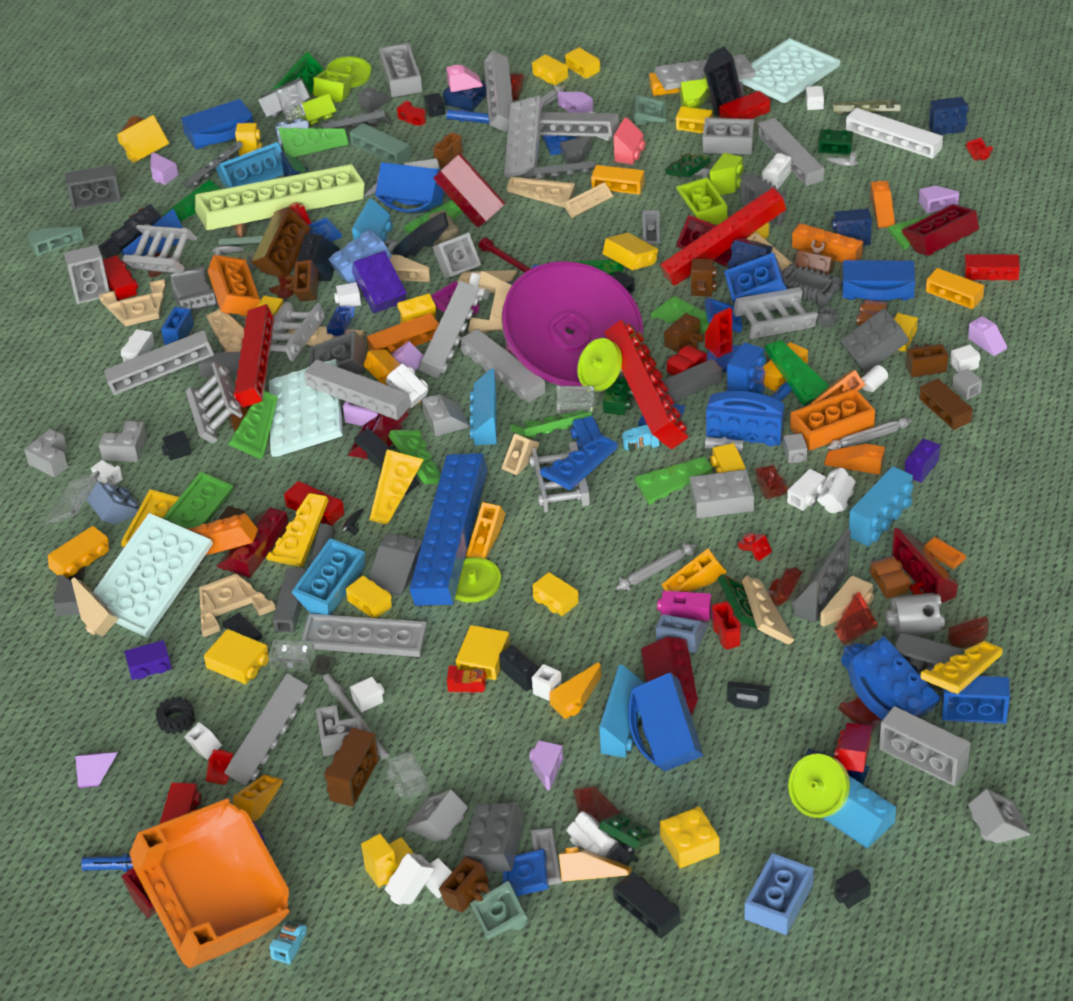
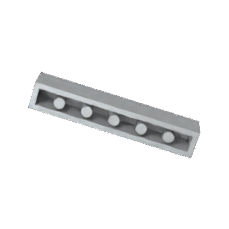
[484,50,513,131]
[540,112,620,137]
[757,118,825,186]
[418,281,480,378]
[461,329,546,403]
[104,330,214,395]
[304,359,410,420]
[224,673,308,785]

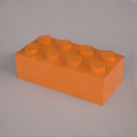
[207,255,260,316]
[790,388,875,451]

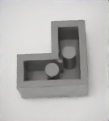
[99,421,147,462]
[24,428,68,478]
[316,705,362,756]

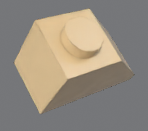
[501,434,540,475]

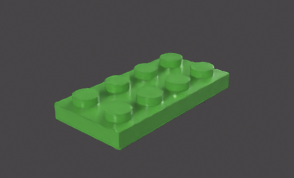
[162,472,233,529]

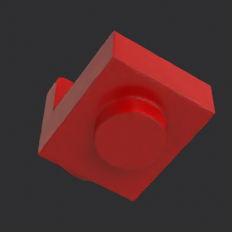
[965,137,993,161]
[737,533,772,561]
[205,749,233,785]

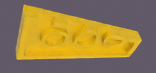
[369,450,424,524]
[121,489,179,547]
[266,494,328,567]
[921,641,1003,694]

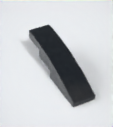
[98,204,161,259]
[392,212,449,258]
[354,428,420,495]

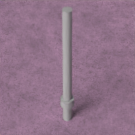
[323,674,389,760]

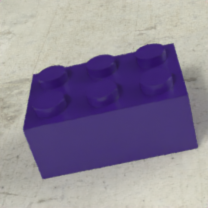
[352,251,407,314]

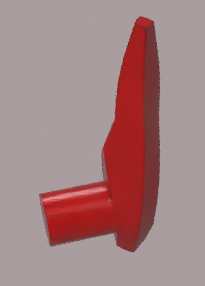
[909,581,924,595]

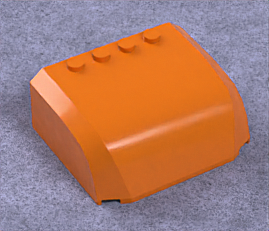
[130,799,289,968]

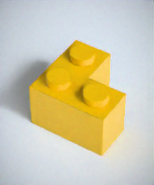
[361,834,414,887]

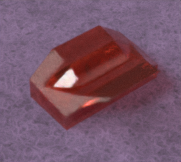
[755,465,788,500]
[767,567,802,607]
[948,616,989,649]

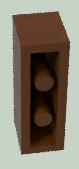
[919,379,973,430]

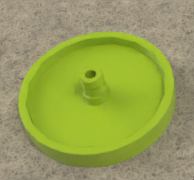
[326,56,371,88]
[577,338,622,391]
[455,557,501,602]
[788,754,850,818]

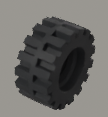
[156,697,195,734]

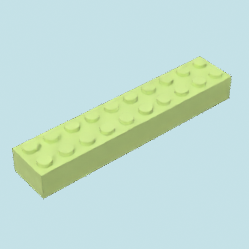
[195,164,364,230]

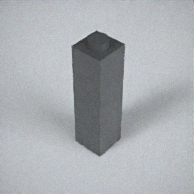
[198,352,269,377]
[663,359,722,402]
[273,568,306,633]

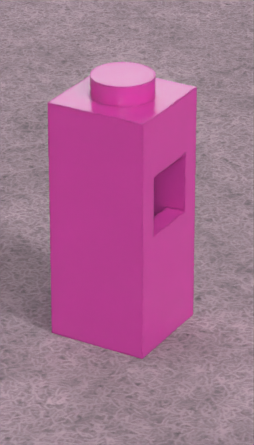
[657,591,711,621]

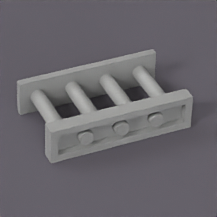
[122,224,197,274]
[733,287,818,339]
[269,302,325,361]
[186,362,242,443]
[529,442,590,512]

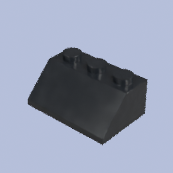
[297,234,340,282]

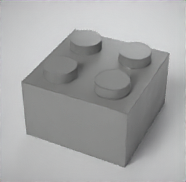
[433,233,481,279]

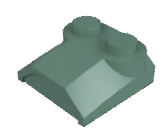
[632,94,667,125]
[470,881,528,939]

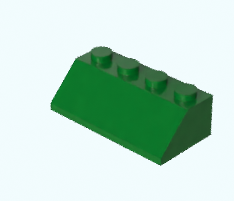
[270,51,325,107]

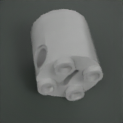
[885,593,945,638]

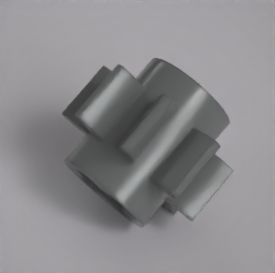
[816,307,838,328]

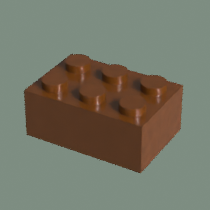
[324,727,379,807]

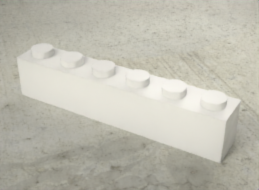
[846,108,943,158]

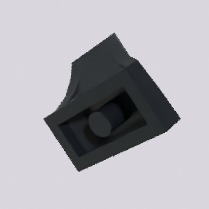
[727,681,770,710]

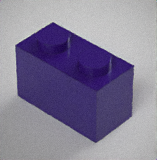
[904,438,940,483]
[124,640,171,680]

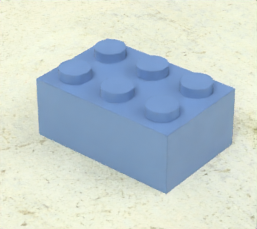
[329,230,392,284]
[745,853,814,935]

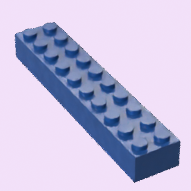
[410,453,488,606]

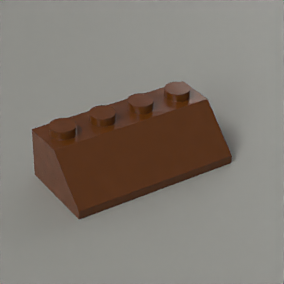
[251,207,311,279]

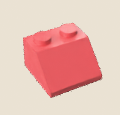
[614,117,646,165]

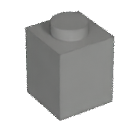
[952,369,982,400]
[783,433,807,464]

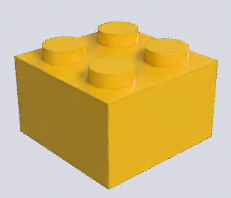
[660,806,719,868]

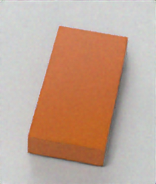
[924,537,966,569]

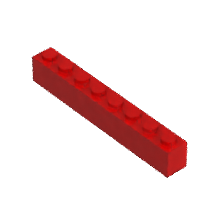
[660,188,786,286]
[234,304,275,408]

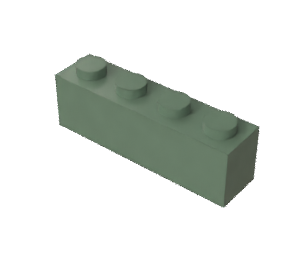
[350,123,411,165]

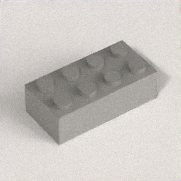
[379,43,422,97]
[879,706,971,786]

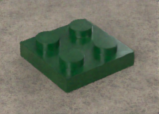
[665,153,711,178]
[598,814,655,850]

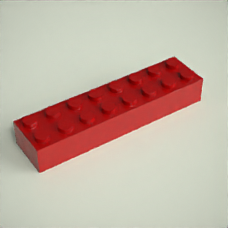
[604,319,689,450]

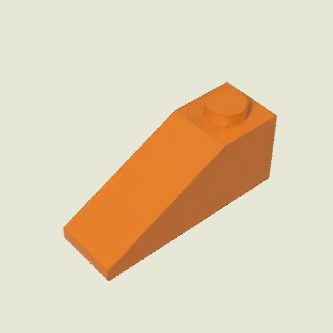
[870,181,895,228]
[810,370,865,405]
[824,444,885,475]

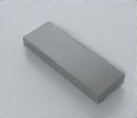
[531,828,561,885]

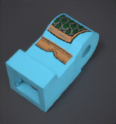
[622,425,659,451]
[269,920,307,964]

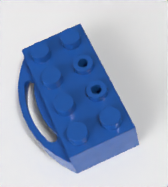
[181,99,253,149]
[375,162,444,214]
[842,260,915,301]
[706,391,785,447]
[847,636,941,720]
[628,672,704,771]

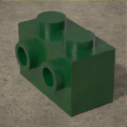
[818,129,853,155]
[603,378,634,416]

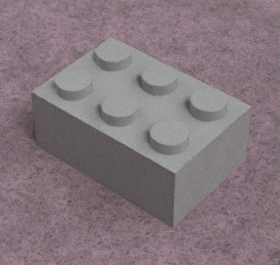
[703,118,754,155]
[64,245,109,304]
[690,470,754,518]

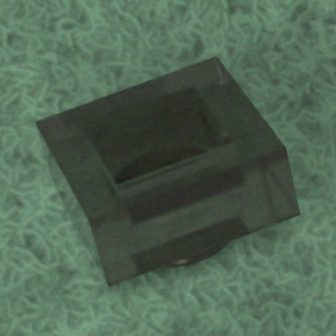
[310,655,336,676]

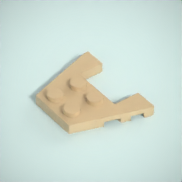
[468,271,512,334]
[99,279,166,327]
[199,574,276,637]

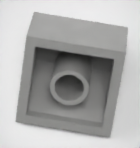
[422,394,470,437]
[405,789,468,842]
[968,789,1031,843]

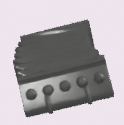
[739,173,786,226]
[782,263,842,308]
[170,265,217,312]

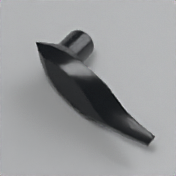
[342,508,364,536]

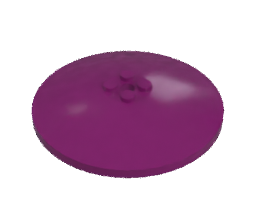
[502,261,643,388]

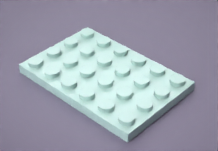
[739,38,841,103]
[269,359,343,457]
[93,513,213,638]

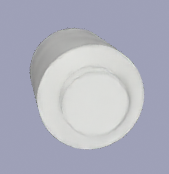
[861,365,888,392]

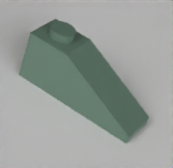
[27,226,84,256]

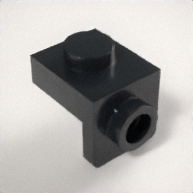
[605,842,639,877]

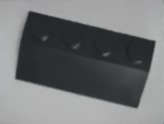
[703,46,743,117]

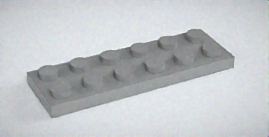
[655,55,756,90]
[504,95,542,178]
[300,614,427,657]

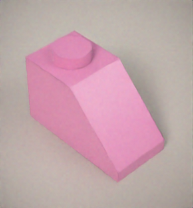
[446,65,482,92]

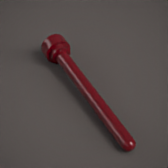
[478,237,531,273]

